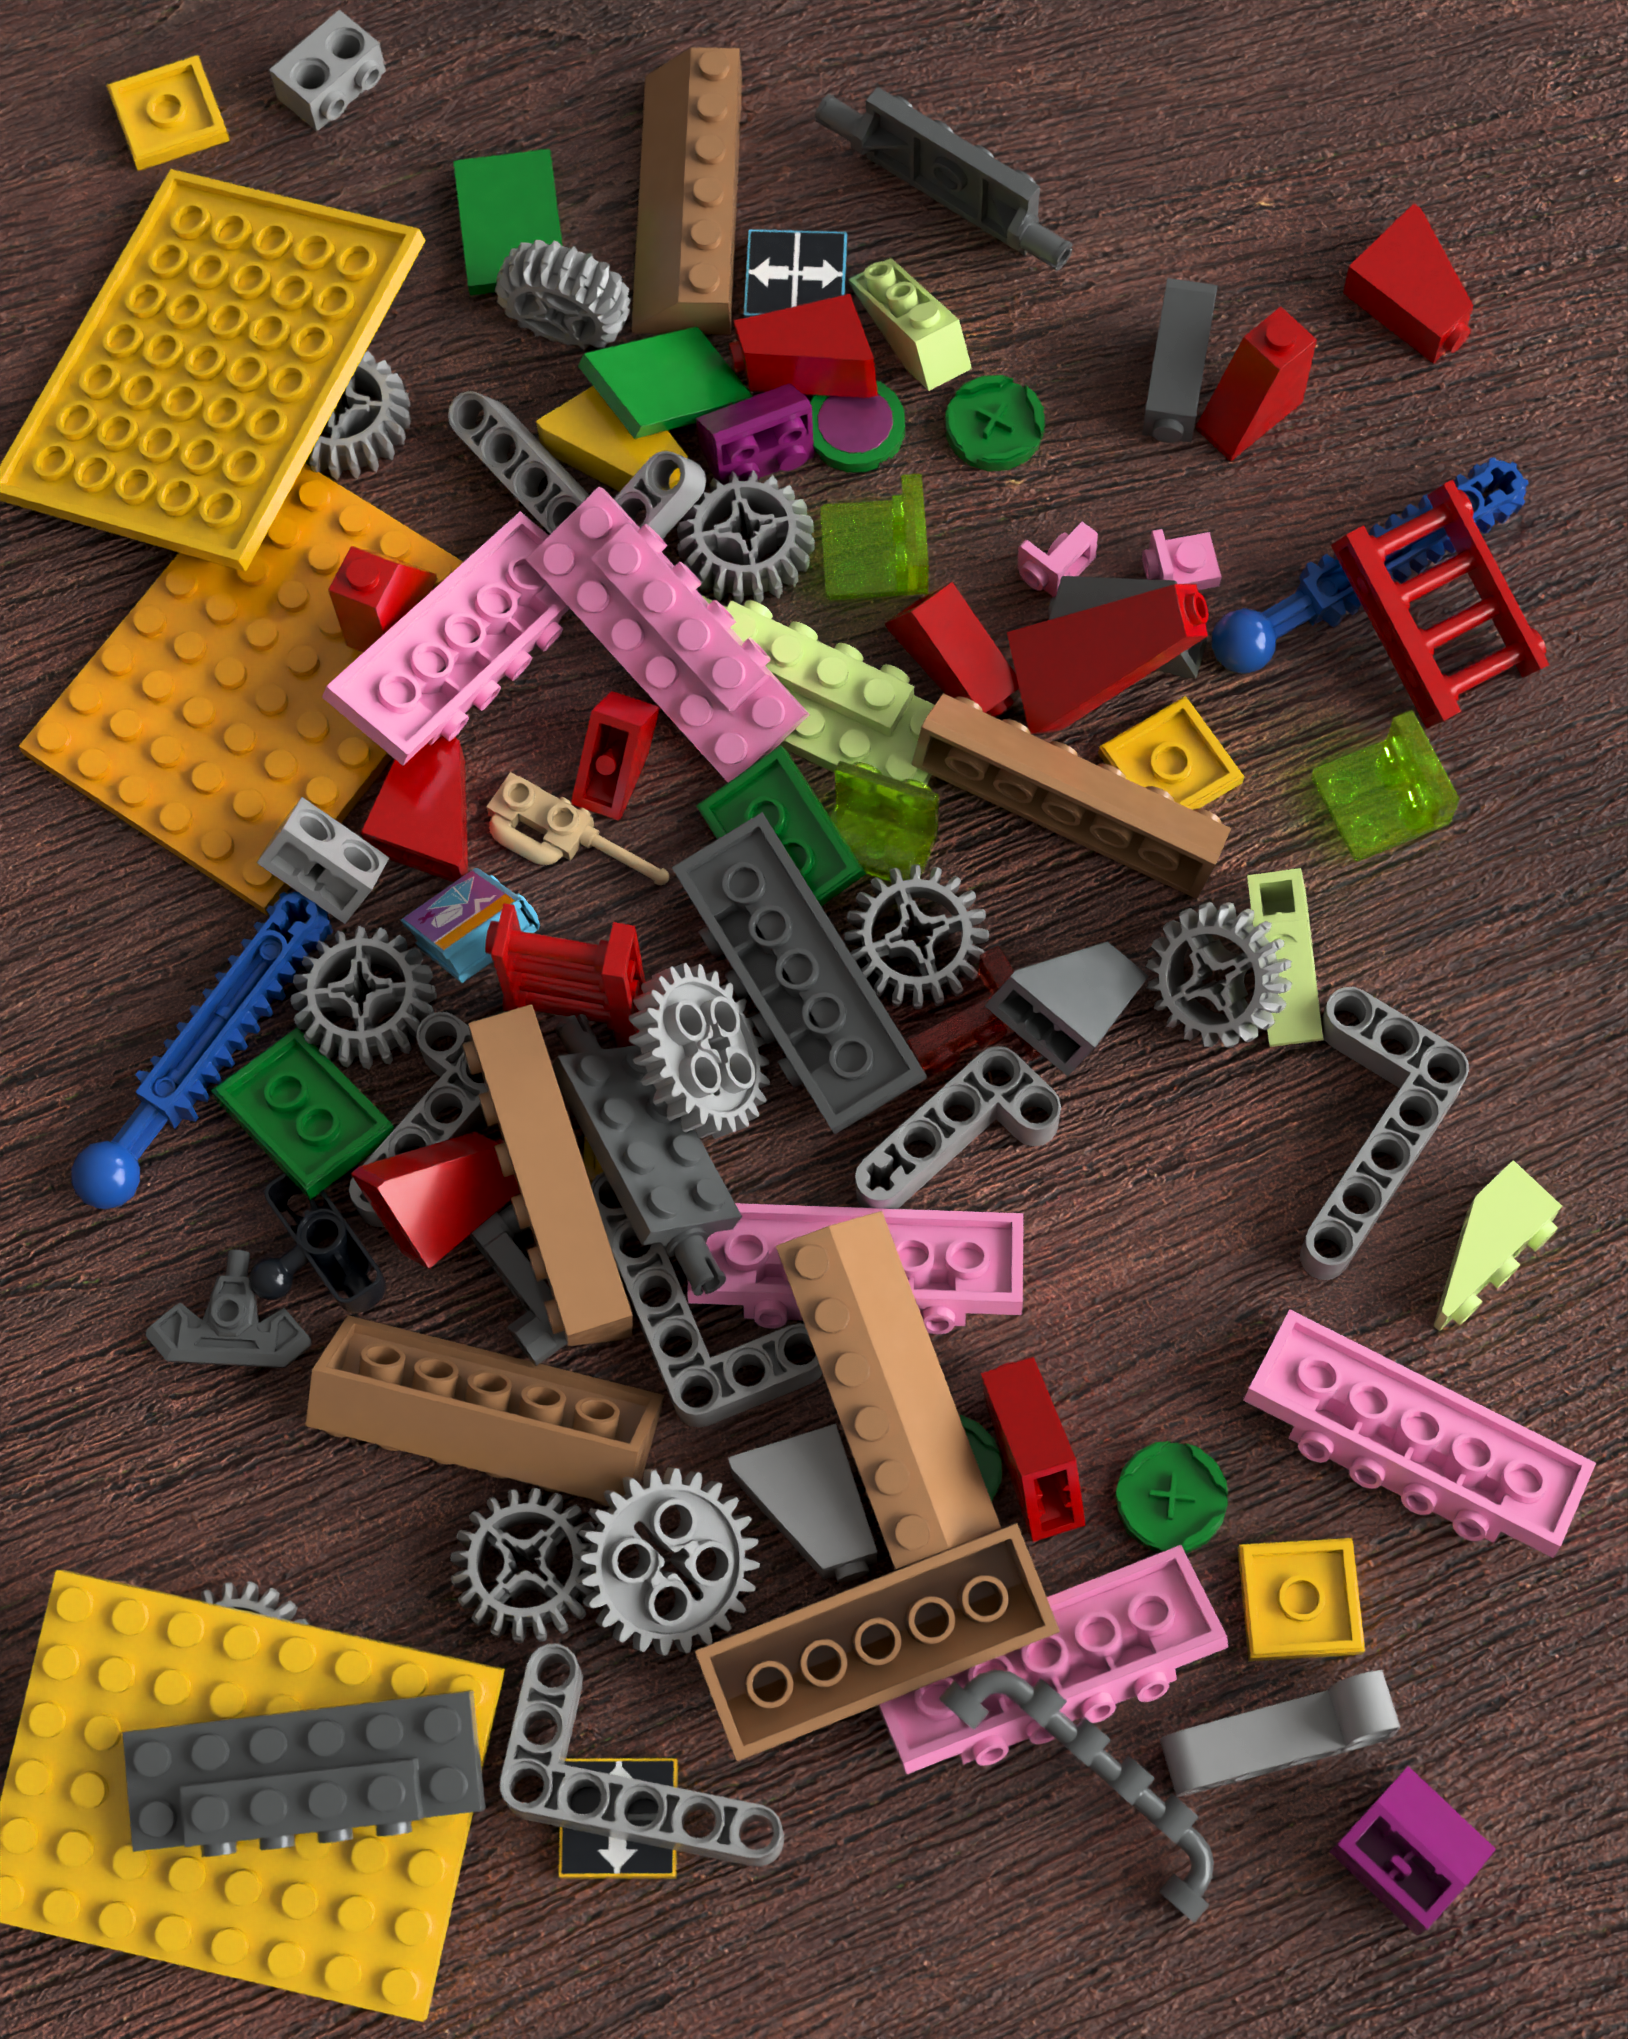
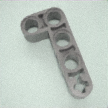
[349,1012,488,1227]
[855,1046,1061,1209]
[1160,1670,1401,1797]

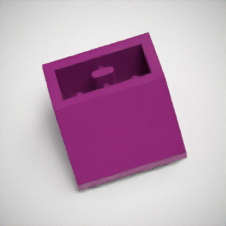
[696,383,814,485]
[1329,1766,1496,1936]

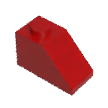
[571,691,660,820]

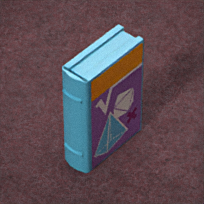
[401,868,540,983]

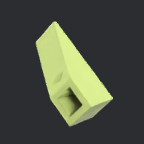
[848,258,972,391]
[1247,868,1324,1047]
[1433,1160,1562,1331]

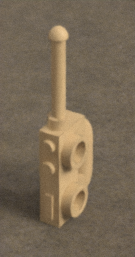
[486,772,669,885]

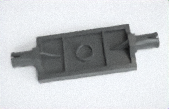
[815,87,1073,271]
[552,1014,742,1296]

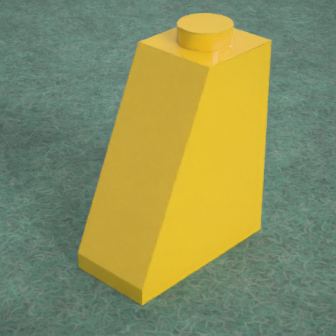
[536,386,688,492]

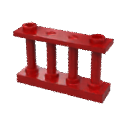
[1331,479,1549,729]
[485,903,646,1048]

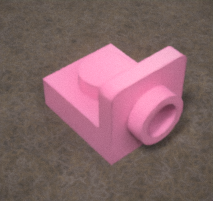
[1018,522,1098,596]
[1142,529,1221,590]

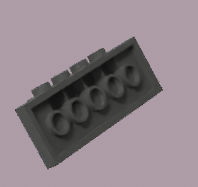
[672,812,927,1134]
[123,1690,485,1857]

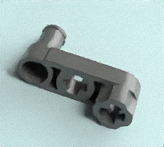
[469,1203,567,1366]

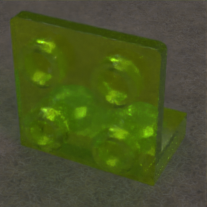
[820,474,929,600]
[1311,710,1460,861]
[830,761,939,882]

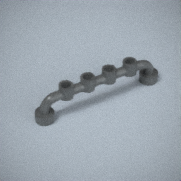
[939,1670,1214,1923]

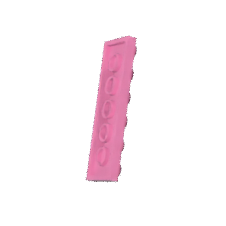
[526,487,810,783]
[322,511,570,765]
[687,1203,1023,1334]
[1243,1310,1596,1558]
[878,1545,1228,1775]

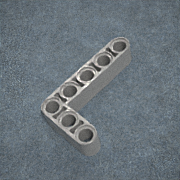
[448,391,706,540]
[1300,987,1469,1280]
[591,1172,822,1428]
[500,1644,784,1866]

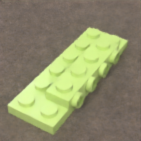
[701,595,935,810]

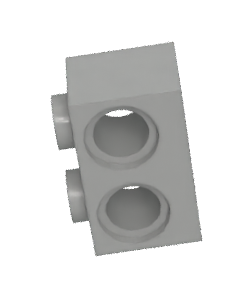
[269,10,386,131]
[257,797,389,924]

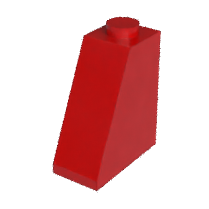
[1343,203,1474,364]
[728,294,878,398]
[1196,306,1317,462]
[328,546,437,653]
[884,582,1019,717]
[361,736,468,882]
[351,1132,519,1269]
[981,1357,1086,1542]

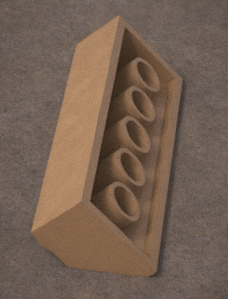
[632,47,742,335]
[912,693,1231,899]
[462,1004,632,1346]
[776,1211,1001,1569]
[305,1315,664,1506]
[694,1523,1060,1762]

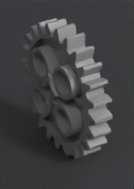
[629,963,770,1139]
[574,1467,760,1656]

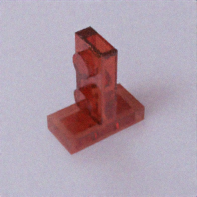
[907,946,1043,1073]

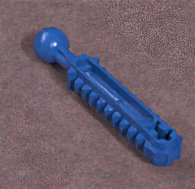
[1212,457,1529,674]
[71,892,333,1210]

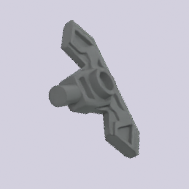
[146,1250,312,1368]

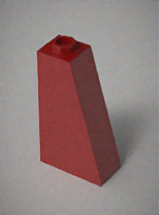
[1007,584,1208,734]

